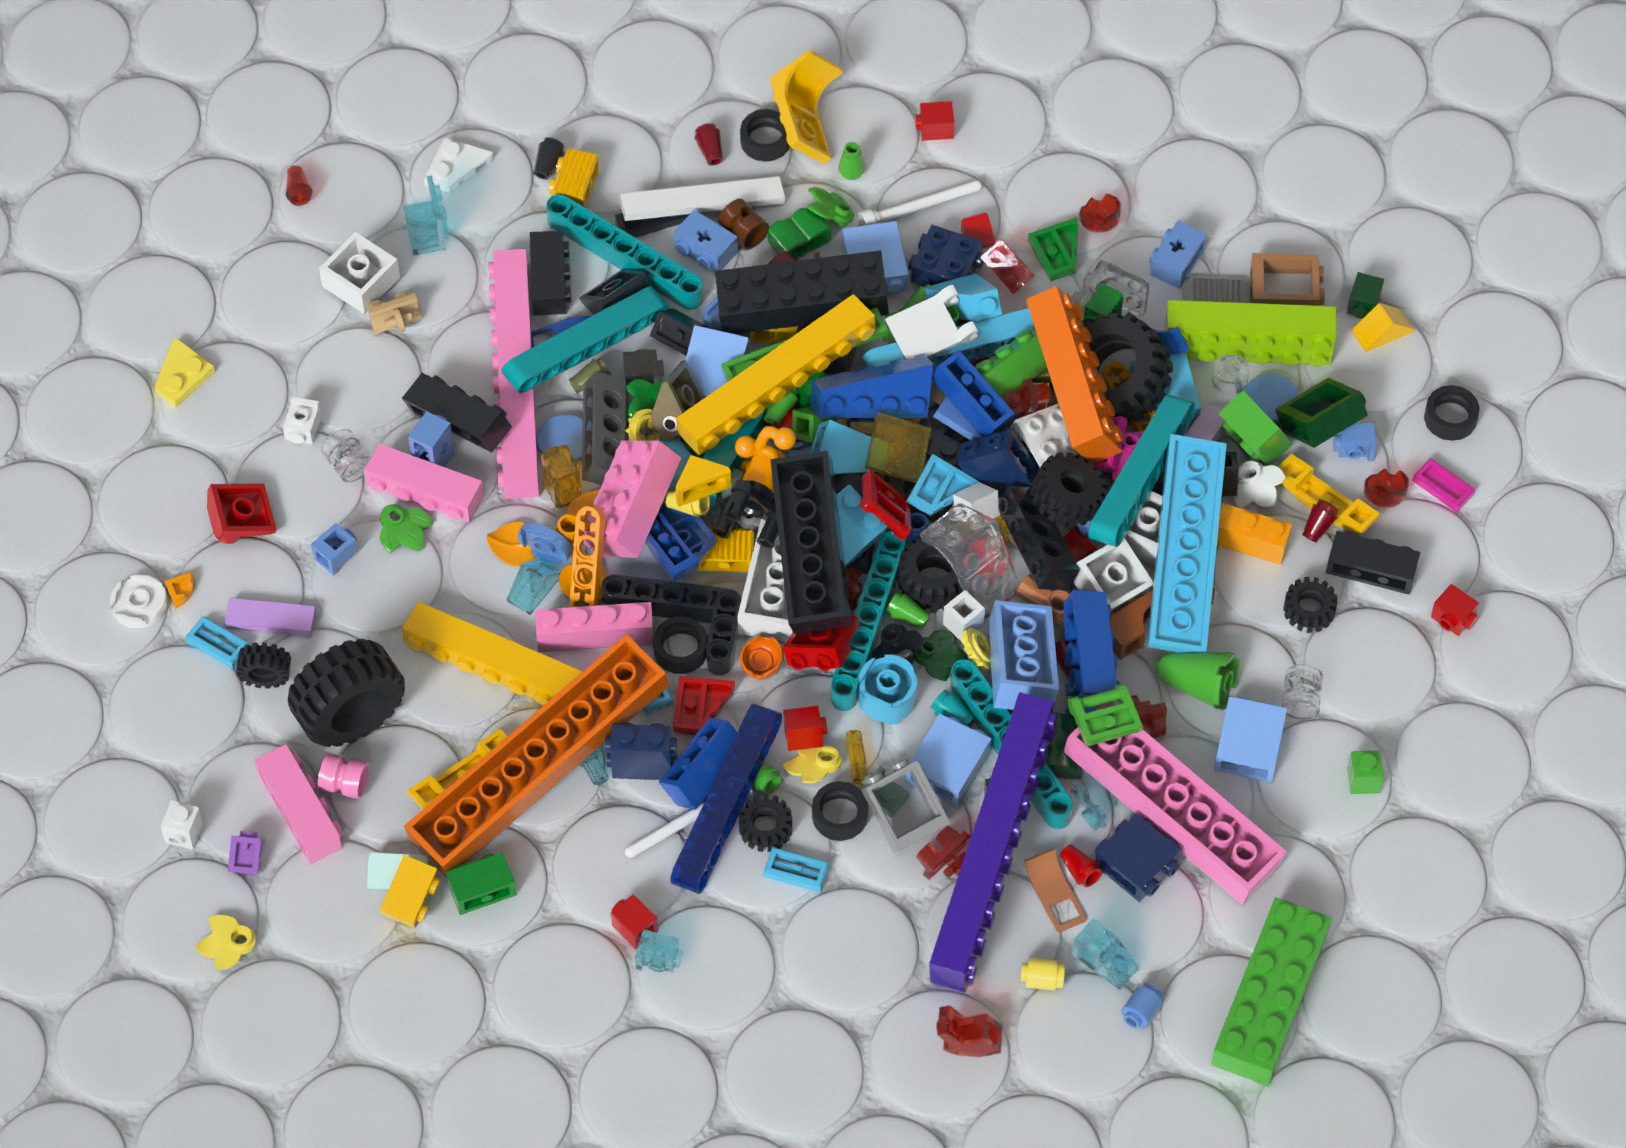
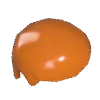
[740,636,784,680]

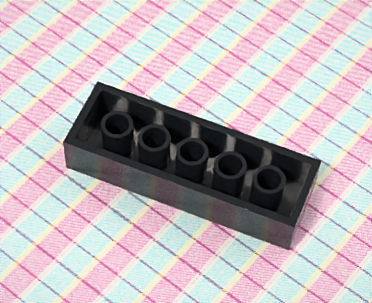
[715,250,889,334]
[770,451,852,634]

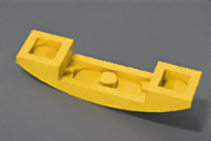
[1278,453,1380,534]
[407,728,507,810]

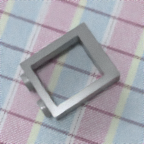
[861,758,951,852]

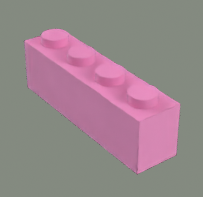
[364,444,484,522]
[535,602,653,652]
[254,744,343,864]

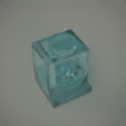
[635,930,683,972]

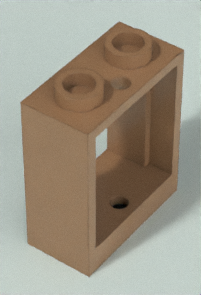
[1250,253,1325,306]

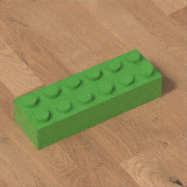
[1211,897,1332,1087]

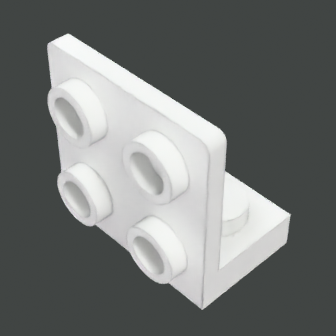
[1008,403,1080,467]

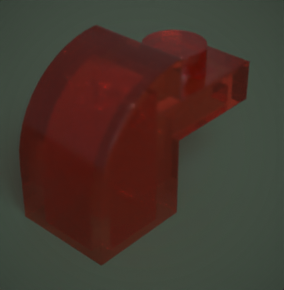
[936,1005,1003,1057]

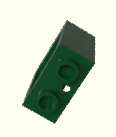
[1275,377,1368,448]

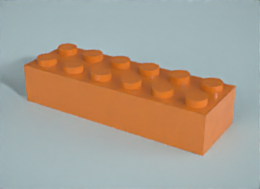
[1026,286,1123,464]

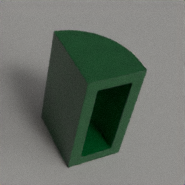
[1046,713,1081,780]

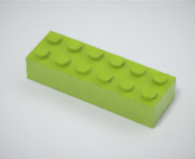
[1164,300,1336,367]

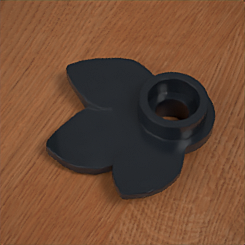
[872,623,924,665]

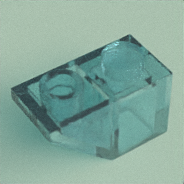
[1072,919,1139,990]

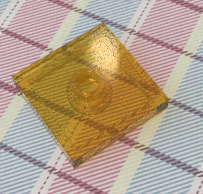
[865,412,931,483]

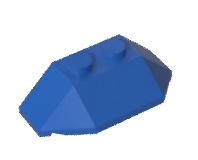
[645,504,717,582]

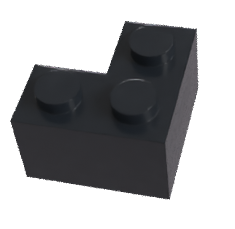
[904,402,962,470]

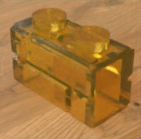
[541,444,582,509]

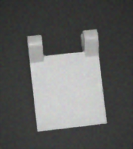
[885,285,978,360]

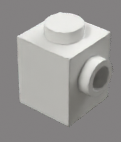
[161,800,203,849]

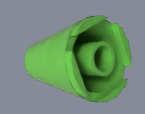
[1155,652,1240,710]

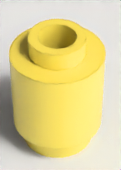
[1020,957,1065,991]

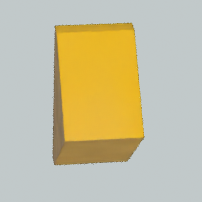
[1352,303,1414,352]
[676,455,731,507]

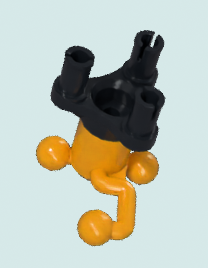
[712,426,796,549]

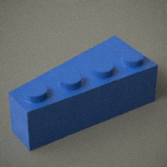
[810,354,933,418]
[1064,590,1120,717]

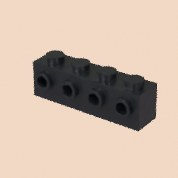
[402,373,512,453]

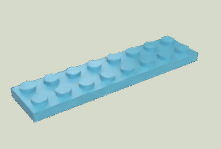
[1147,434,1227,653]

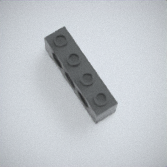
[582,371,628,485]

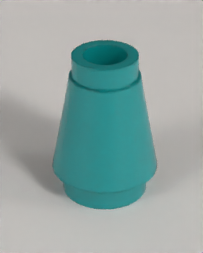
[931,690,975,727]

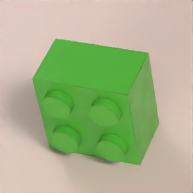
[1218,390,1293,466]

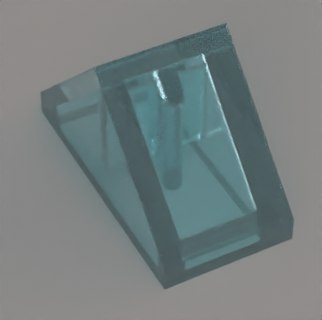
[507,558,562,615]

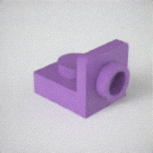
[228,831,265,874]

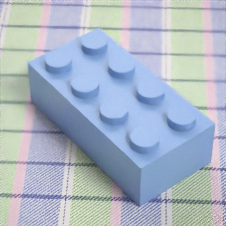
[988,600,1059,710]

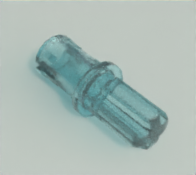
[579,750,609,786]

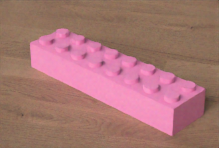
[1064,702,1287,905]

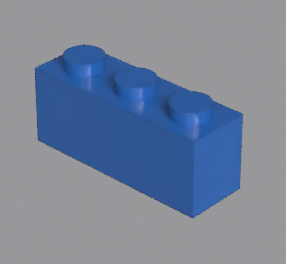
[932,350,1015,438]
[659,717,747,810]

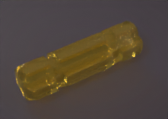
[846,730,868,785]

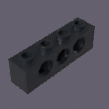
[998,486,1080,590]

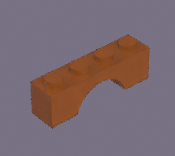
[1109,587,1215,660]

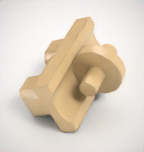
[367,291,422,334]

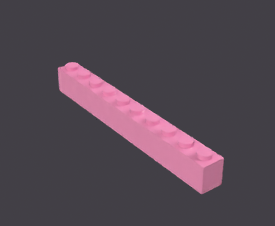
[488,249,539,499]

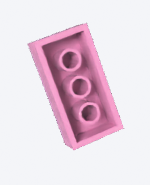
[583,441,681,558]

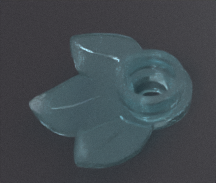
[1070,781,1107,831]

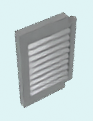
[1184,275,1250,303]

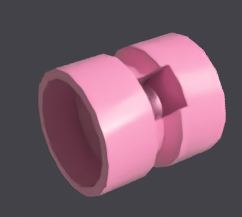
[318,753,369,800]

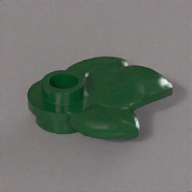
[913,630,968,681]

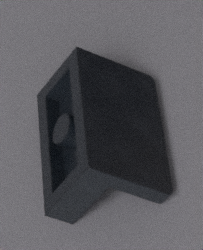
[649,308,711,356]

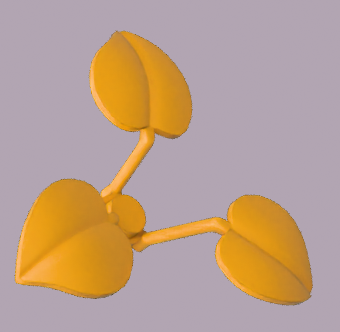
[486,490,606,604]

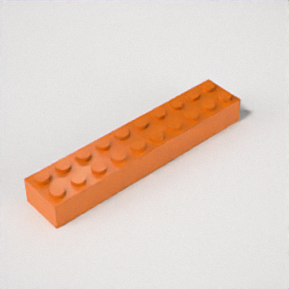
[404,634,669,878]

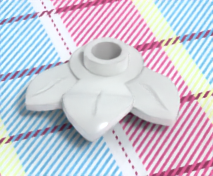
[1233,461,1286,509]

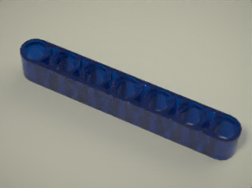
[670,703,782,894]

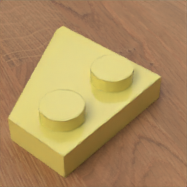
[155,337,215,408]

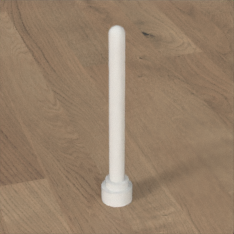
[858,180,982,226]
[625,774,753,858]

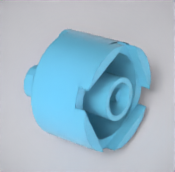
[858,654,917,725]

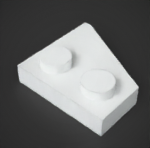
[424,138,493,193]

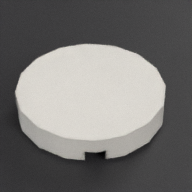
[109,574,168,629]

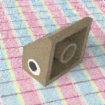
[651,360,704,441]

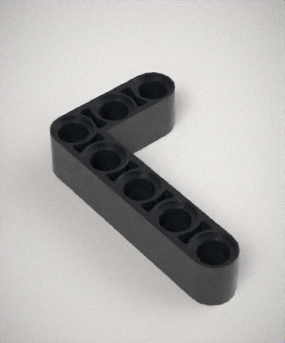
[601,574,741,675]

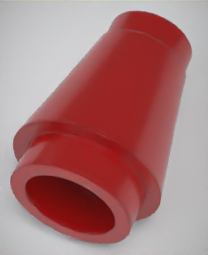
[1060,844,1102,887]

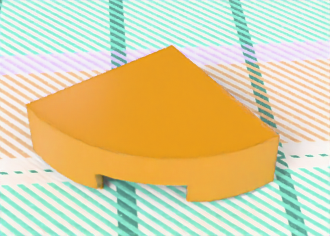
[164,571,194,609]

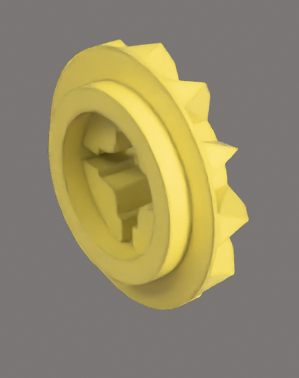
[625,409,662,441]
[961,628,991,671]

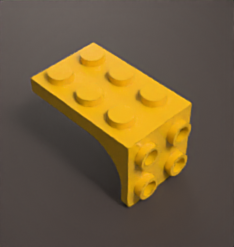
[769,50,842,164]

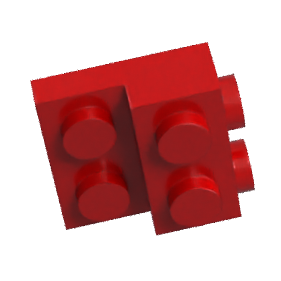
[783,616,860,671]

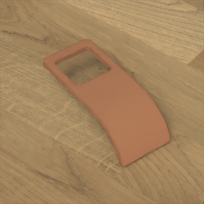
[1024,848,1086,932]

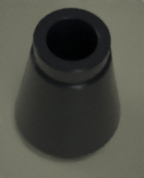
[533,137,564,180]

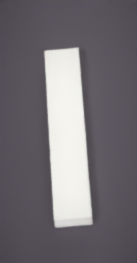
[619,176,785,221]

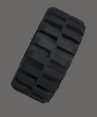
[1083,313,1173,425]
[288,639,405,747]

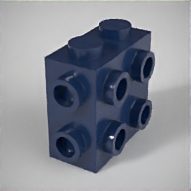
[908,224,985,287]
[958,429,1039,498]
[605,722,678,780]
[1095,814,1181,902]

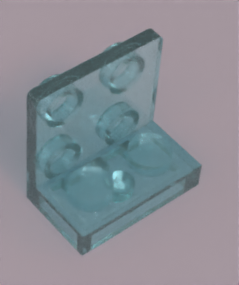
[403,175,449,256]

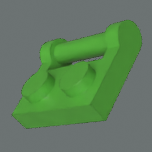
[1067,683,1143,747]

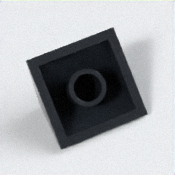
[579,269,648,315]

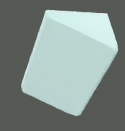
[367,852,430,890]

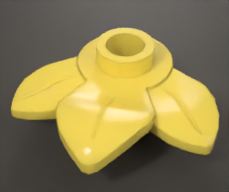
[783,746,842,783]
[196,915,256,969]

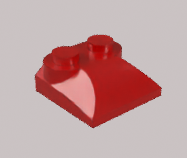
[207,484,277,544]

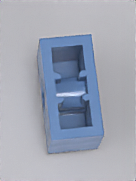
[674,210,738,272]
[1149,221,1207,289]
[408,411,455,467]

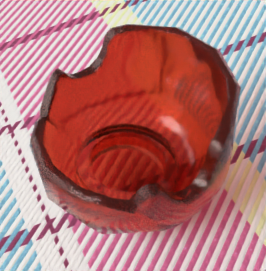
[1079,194,1121,233]
[1364,469,1409,508]

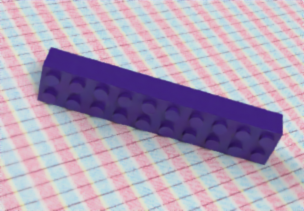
[929,692,1057,993]

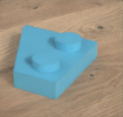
[906,454,979,516]

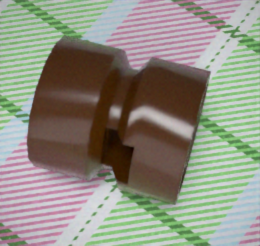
[718,199,769,250]

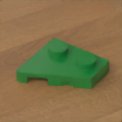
[1028,217,1078,282]

